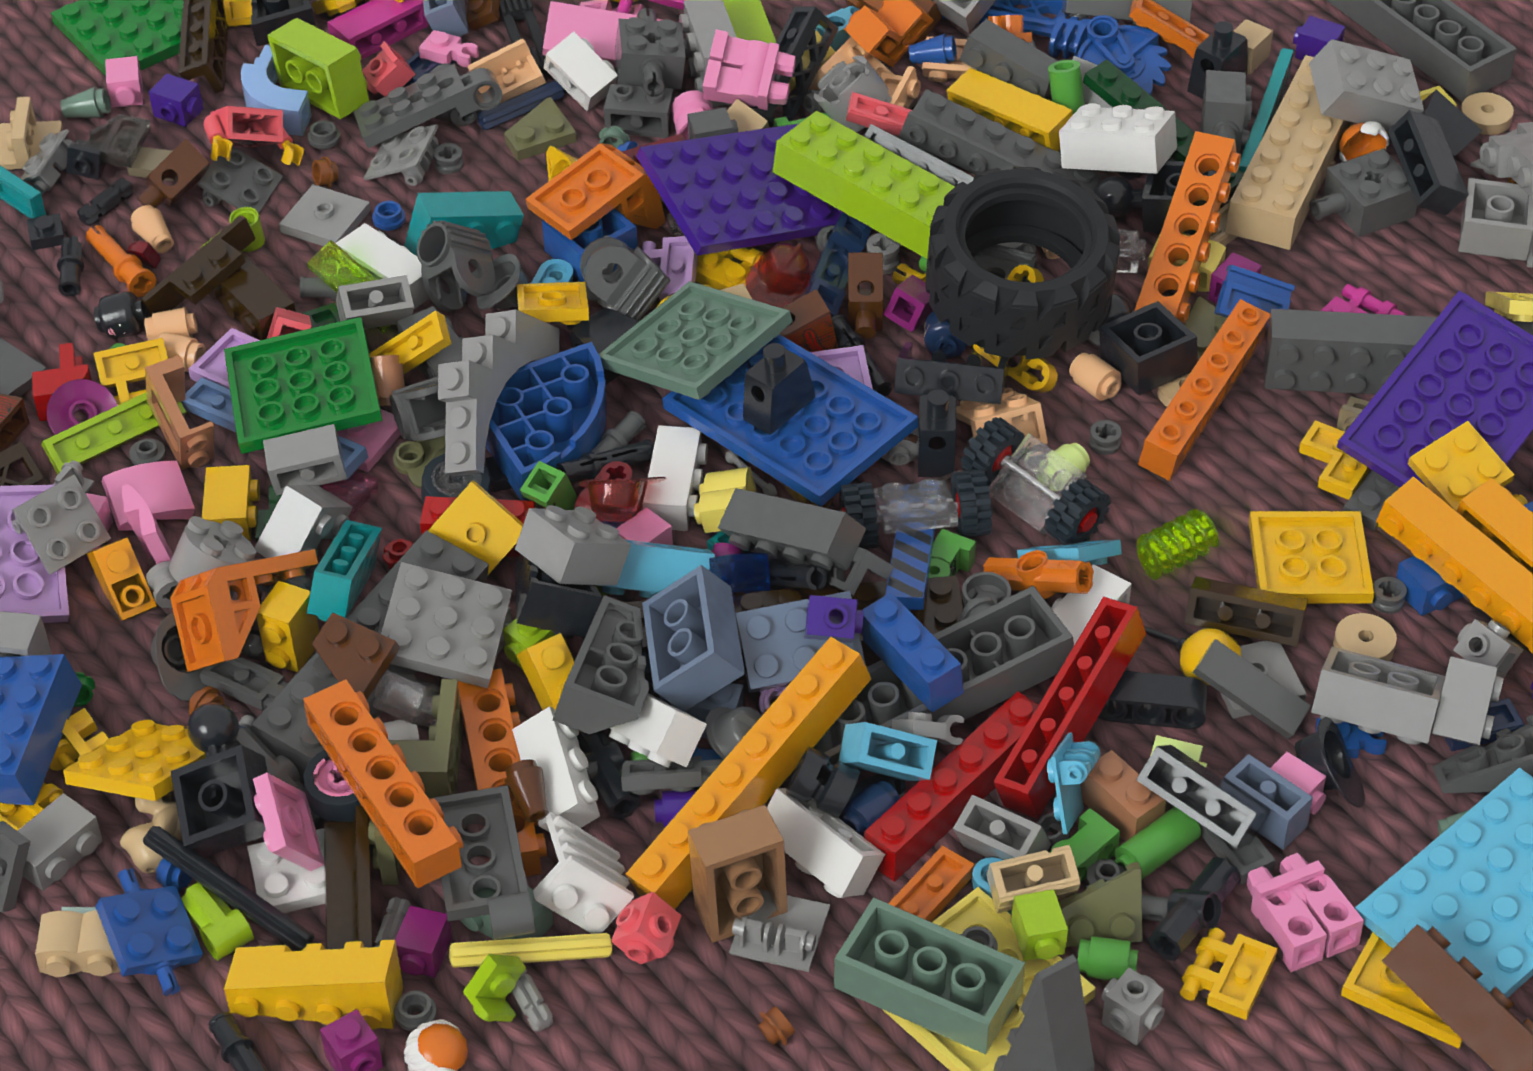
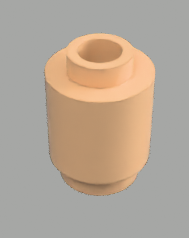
[144,307,198,341]
[155,332,206,372]
[1069,353,1121,401]

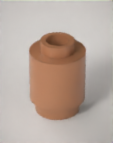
[370,355,405,406]

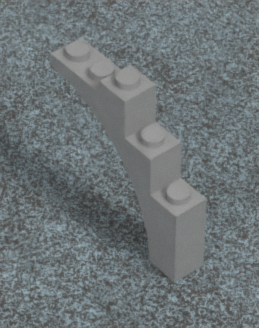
[1484,122,1533,198]
[438,309,559,476]

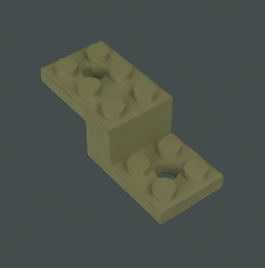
[368,679,464,885]

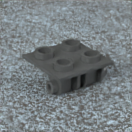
[198,146,283,214]

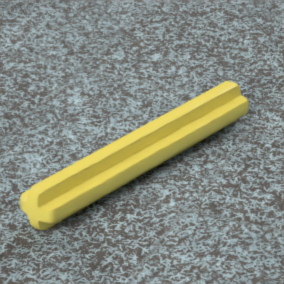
[449,933,613,968]

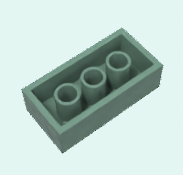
[834,897,1025,1055]

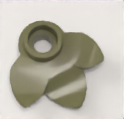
[393,436,445,489]

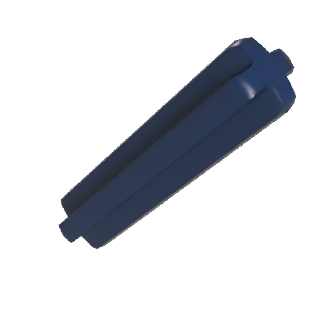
[477,80,564,130]

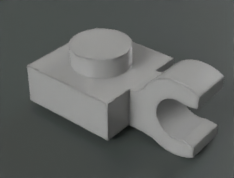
[891,712,964,745]

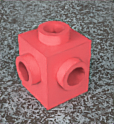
[611,892,682,965]

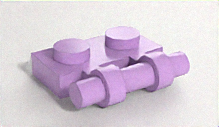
[642,236,698,301]

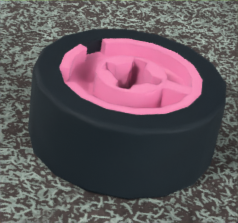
[303,750,362,822]

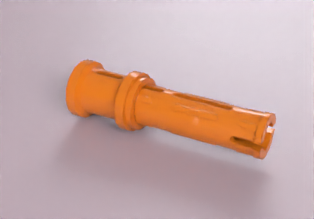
[85,225,156,297]

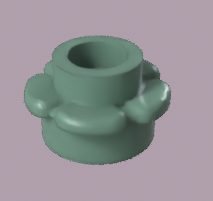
[599,125,630,148]

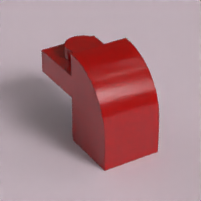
[32,342,92,421]

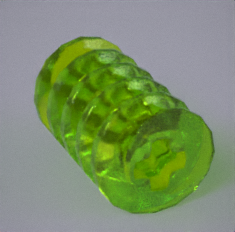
[1136,509,1219,580]

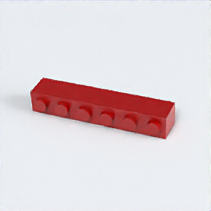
[993,596,1146,819]
[864,691,1039,882]

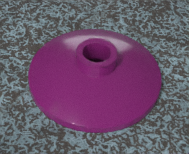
[47,379,118,435]

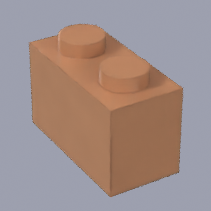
[1081,750,1166,841]

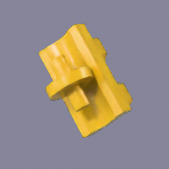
[49,708,109,771]

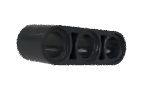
[1098,671,1208,729]

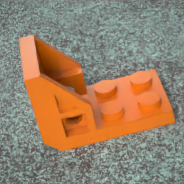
[525,143,666,240]
[170,549,318,672]

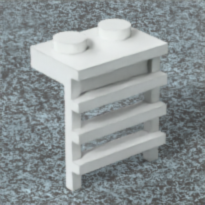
[533,812,634,934]

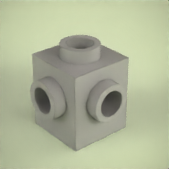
[1453,619,1524,678]
[1101,968,1165,1046]

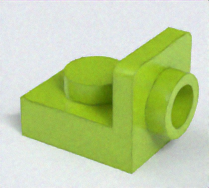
[463,954,526,1022]

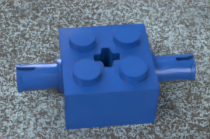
[542,208,638,284]

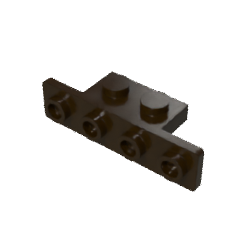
[141,216,255,317]

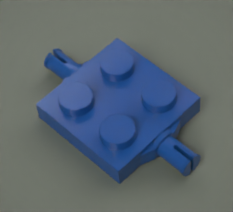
[95,868,203,996]

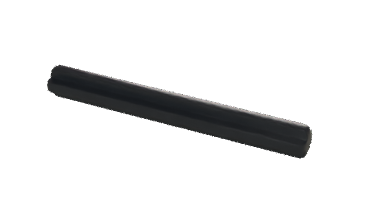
[143,826,315,951]

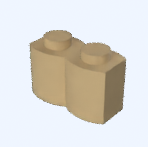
[35,910,120,977]

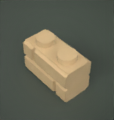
[986,845,1081,913]

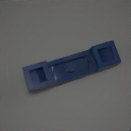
[805,212,872,318]

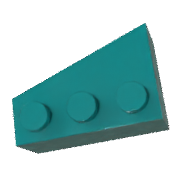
[404,191,524,256]

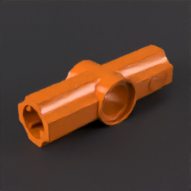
[983,550,1094,599]

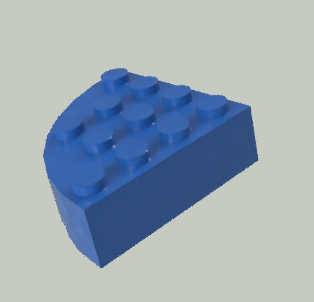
[485,341,607,501]
[0,654,82,805]

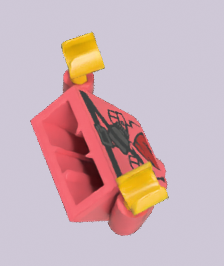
[204,106,304,166]

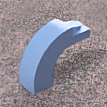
[241,45,312,136]

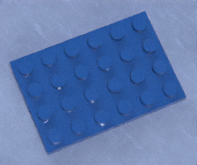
[662,334,919,507]

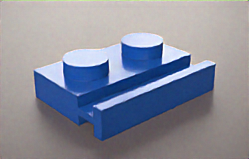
[1214,265,1295,331]

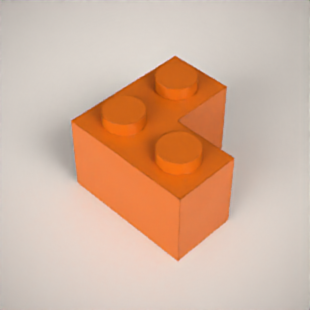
[844,0,934,67]

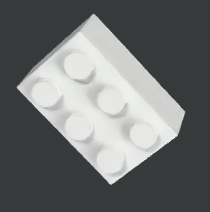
[1059,103,1177,174]

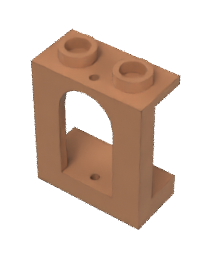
[145,355,214,470]

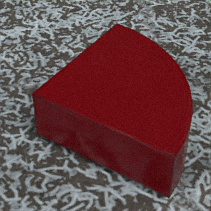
[126,240,161,268]

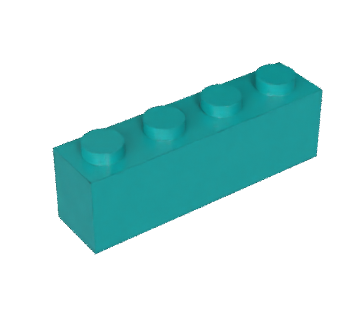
[307,520,382,622]

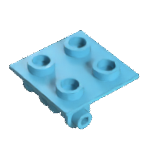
[1047,733,1101,834]

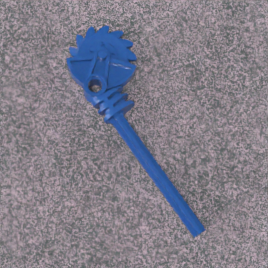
[941,9,1171,95]

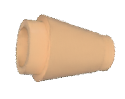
[131,205,174,253]

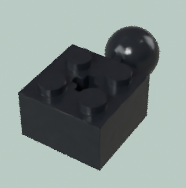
[1094,161,1217,235]
[1098,293,1198,395]
[171,702,268,856]

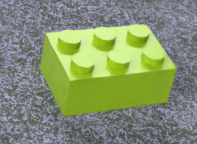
[267,18,369,120]

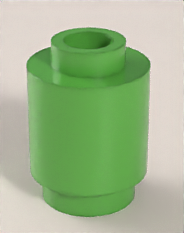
[1078,936,1138,980]

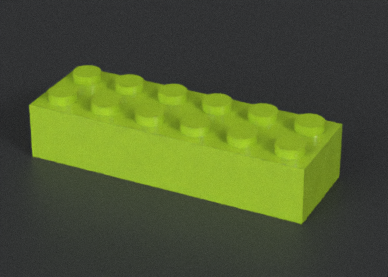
[773,111,955,259]

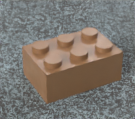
[688,805,788,943]

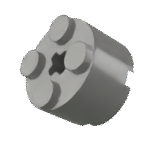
[814,56,892,132]
[168,516,256,598]

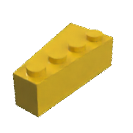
[224,939,404,1030]

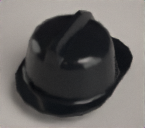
[1295,717,1365,808]

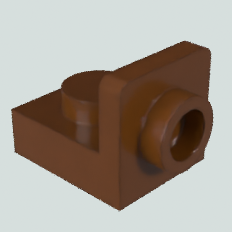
[467,0,500,31]

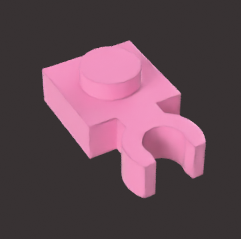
[419,30,479,68]

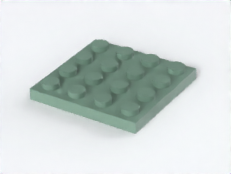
[599,281,793,400]

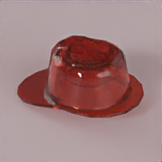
[745,242,810,308]
[579,477,667,522]

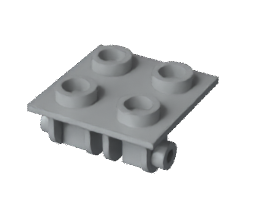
[364,124,439,186]
[11,474,111,575]
[729,889,830,972]

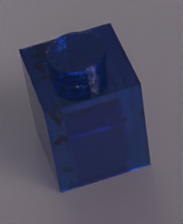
[709,553,771,594]

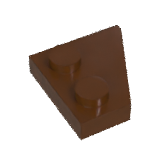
[312,612,400,700]

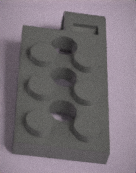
[354,64,502,149]
[429,785,535,940]

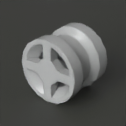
[866,233,900,275]
[145,561,178,608]

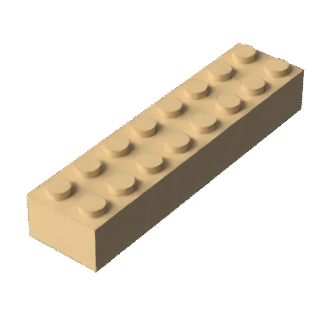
[1225,55,1352,250]

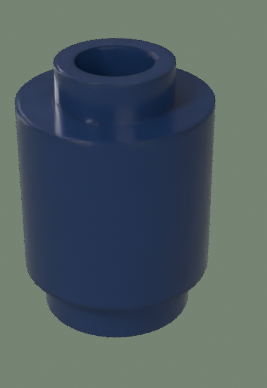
[842,781,900,837]

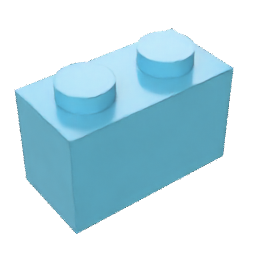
[838,722,937,781]

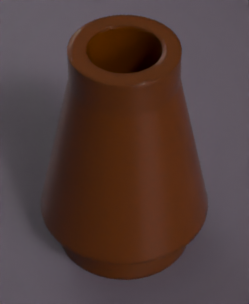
[504,759,549,822]

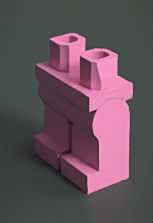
[703,29,796,110]
[1247,853,1364,973]

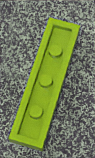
[41,393,186,474]

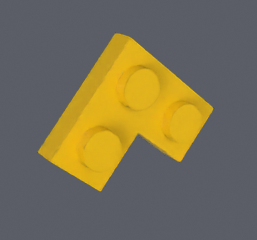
[1299,420,1371,500]

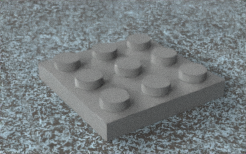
[381,562,512,688]

